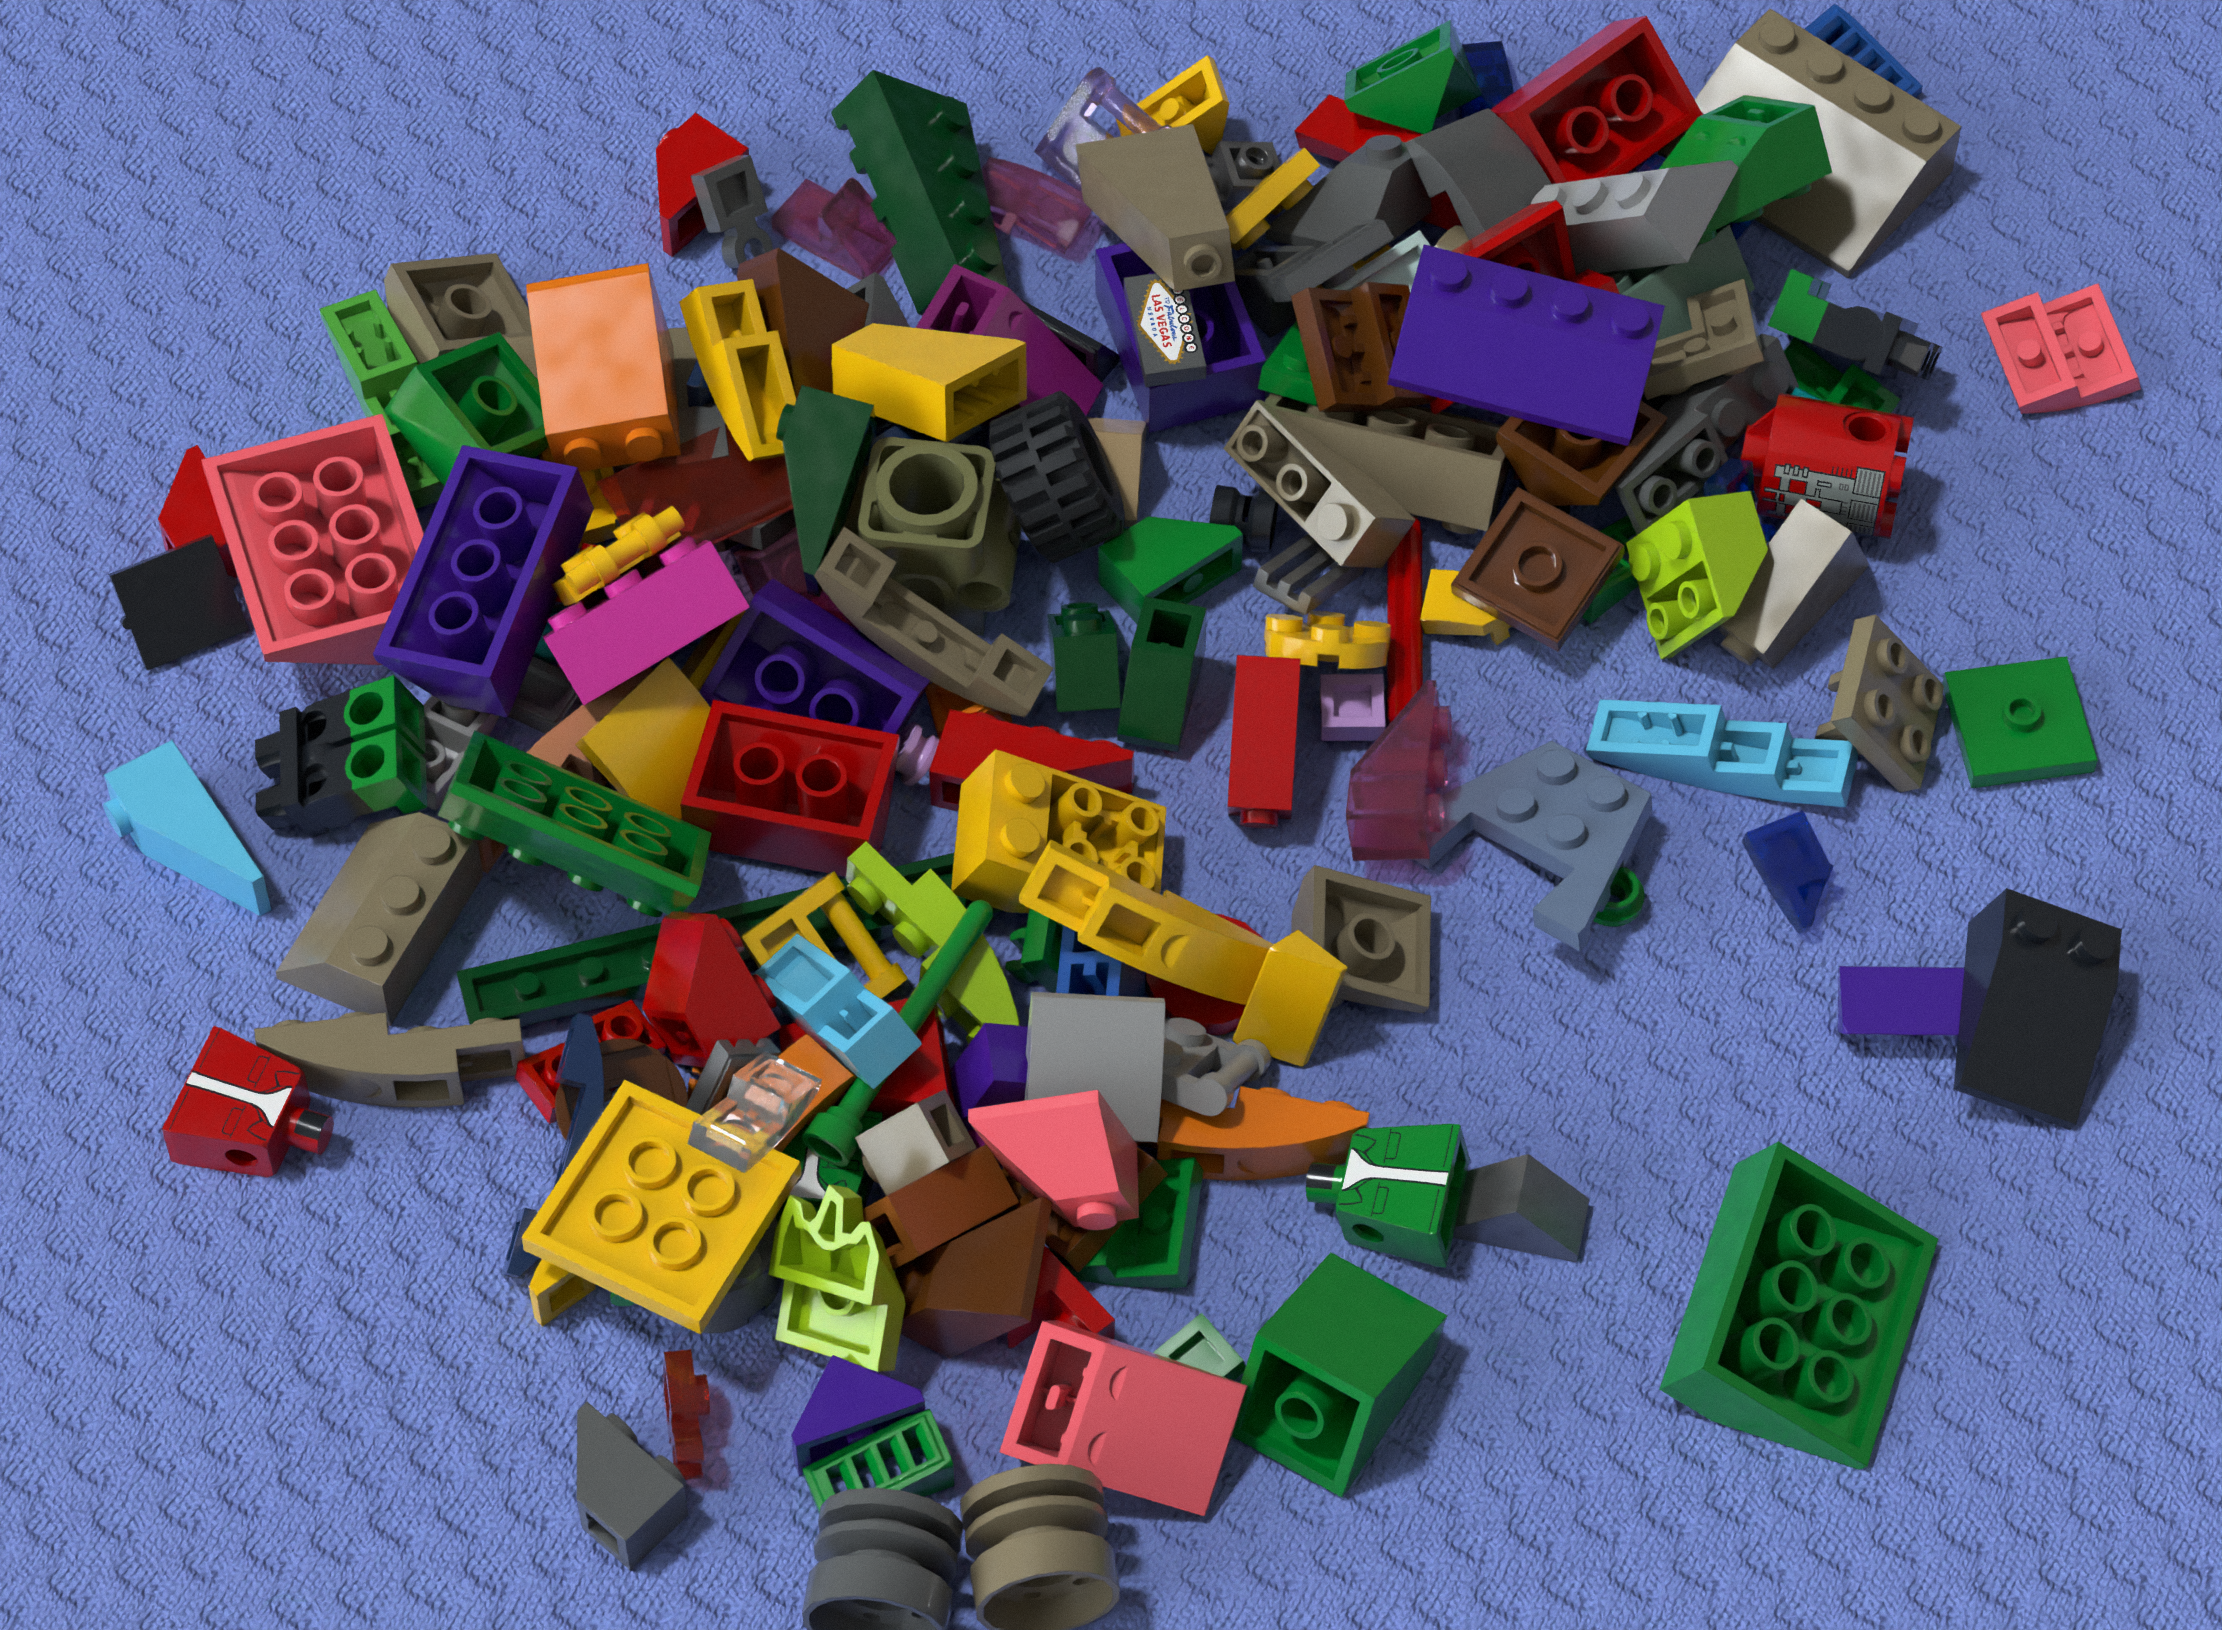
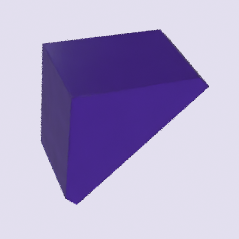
[950,1023,1028,1131]
[791,1355,925,1476]

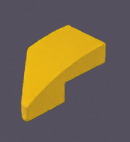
[1420,569,1512,645]

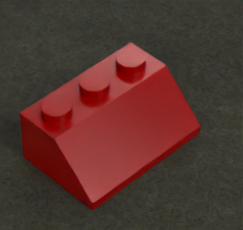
[1490,16,1703,184]
[680,700,900,877]

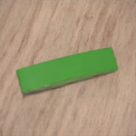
[319,289,444,509]

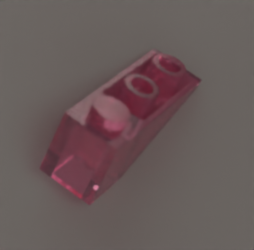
[1346,680,1452,861]

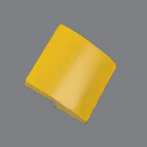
[575,657,711,819]

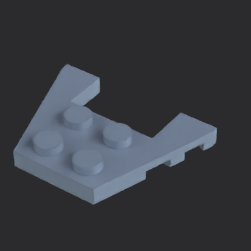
[1384,741,1653,951]

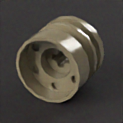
[960,1464,1120,1630]

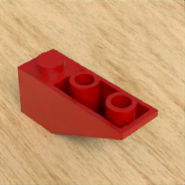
[929,709,1134,811]

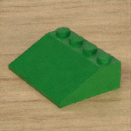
[438,730,712,917]
[1659,1141,1938,1470]

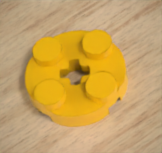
[1264,611,1391,669]

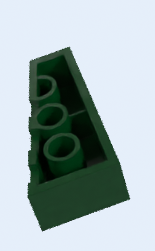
[831,70,1008,316]

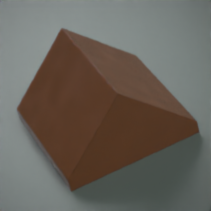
[1496,401,1668,506]

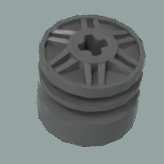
[802,1488,963,1630]

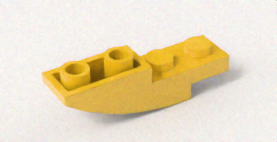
[1019,839,1274,1005]

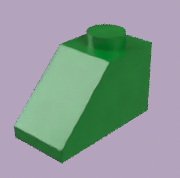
[1098,516,1243,624]

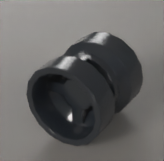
[1209,485,1278,554]

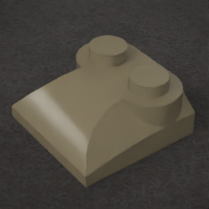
[384,253,532,365]
[1291,865,1431,1013]

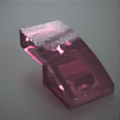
[981,157,1093,254]

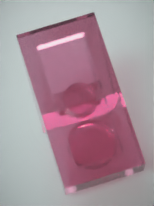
[771,177,897,280]

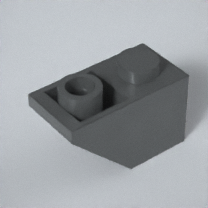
[576,1402,688,1570]

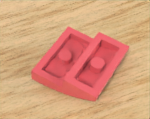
[1981,283,2141,414]

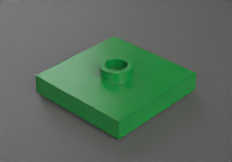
[1942,656,2098,788]

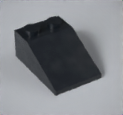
[1953,888,2122,1130]

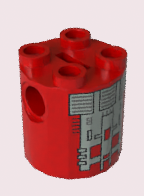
[1739,393,1914,539]

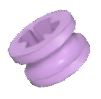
[895,722,940,787]

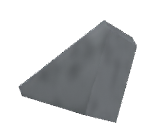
[1453,1154,1589,1262]

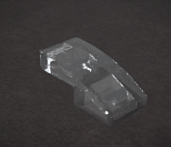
[687,1051,822,1173]

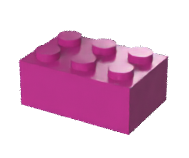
[542,536,750,705]

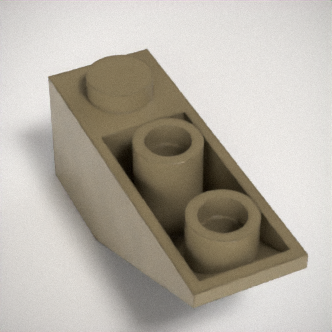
[1223,400,1416,568]

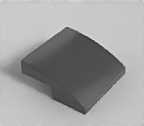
[1405,108,1552,240]

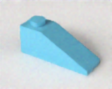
[103,740,271,916]

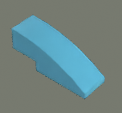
[754,934,922,1089]

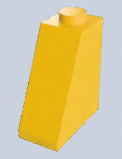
[831,323,1027,442]

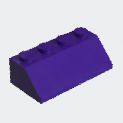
[1387,244,1665,446]
[373,445,594,718]

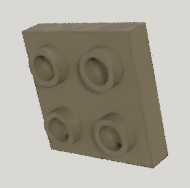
[1815,614,1944,793]

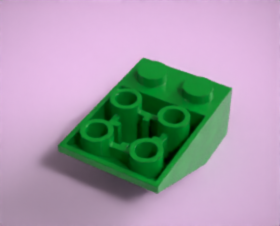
[1659,95,1832,245]

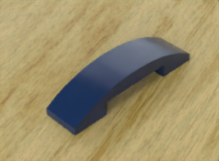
[501,1013,604,1278]

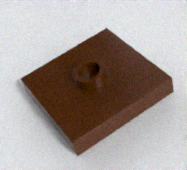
[1451,487,1624,652]

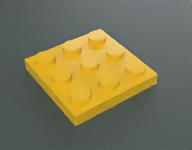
[521,1080,802,1335]

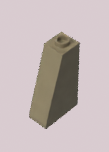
[1075,124,1235,292]

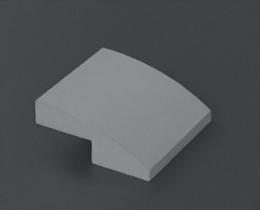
[1025,992,1165,1142]

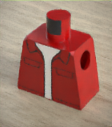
[162,1026,334,1177]

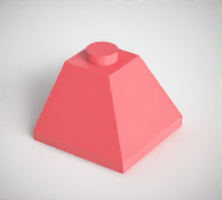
[968,1090,1139,1230]

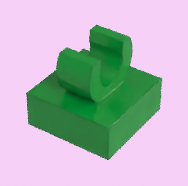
[1005,909,1063,993]

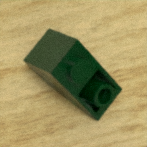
[1117,596,1207,752]
[1047,602,1121,712]

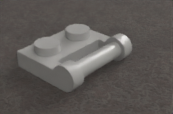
[1161,1017,1271,1116]

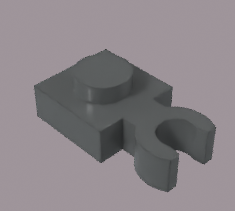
[691,155,773,268]

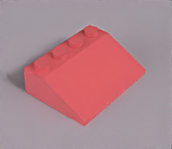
[202,414,424,665]

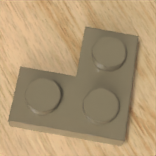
[1644,279,1765,400]

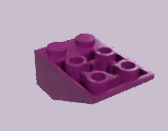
[915,264,1103,426]

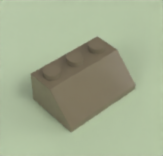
[276,812,483,1026]

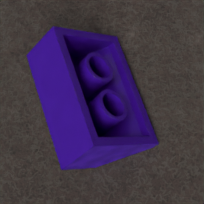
[699,578,931,734]

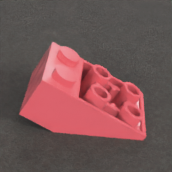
[999,1320,1248,1516]

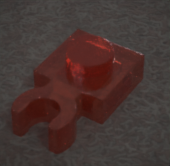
[662,1349,710,1480]

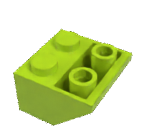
[1626,491,1768,659]

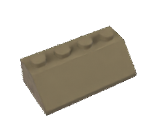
[1248,393,1511,534]

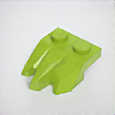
[768,1184,905,1372]

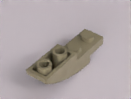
[254,1012,526,1107]

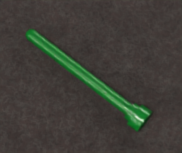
[802,900,993,1167]

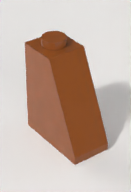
[863,1144,1019,1271]

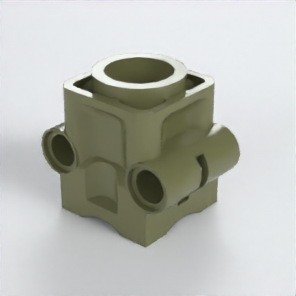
[843,437,1022,636]

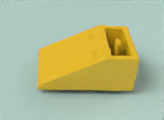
[951,749,1167,913]

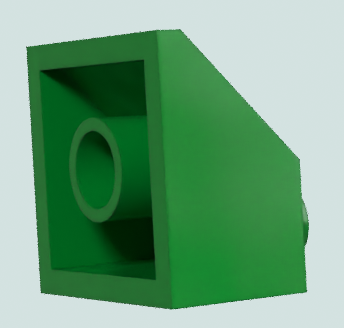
[384,332,549,486]

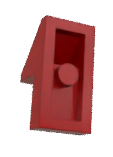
[1008,1246,1115,1349]

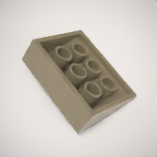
[1658,9,1962,278]

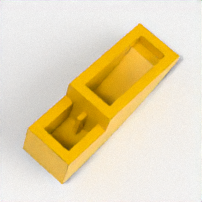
[679,279,796,462]

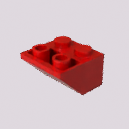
[642,911,781,1068]

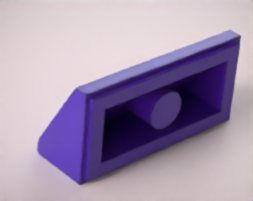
[1837,966,1964,1035]

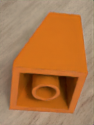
[526,263,681,472]

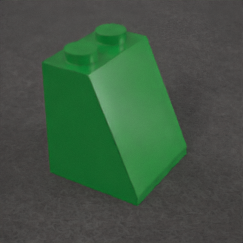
[1232,1252,1448,1497]

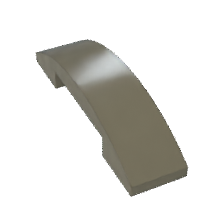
[814,527,1053,717]

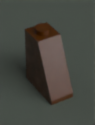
[737,247,869,400]

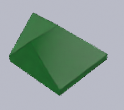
[1344,20,1482,134]

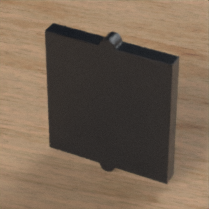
[108,534,249,671]

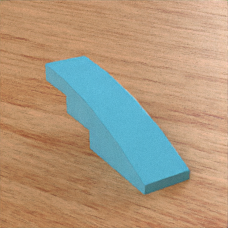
[1586,699,1858,807]

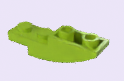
[846,841,1020,1044]

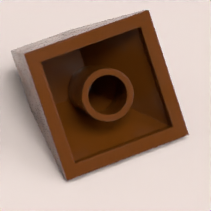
[895,1197,1052,1359]

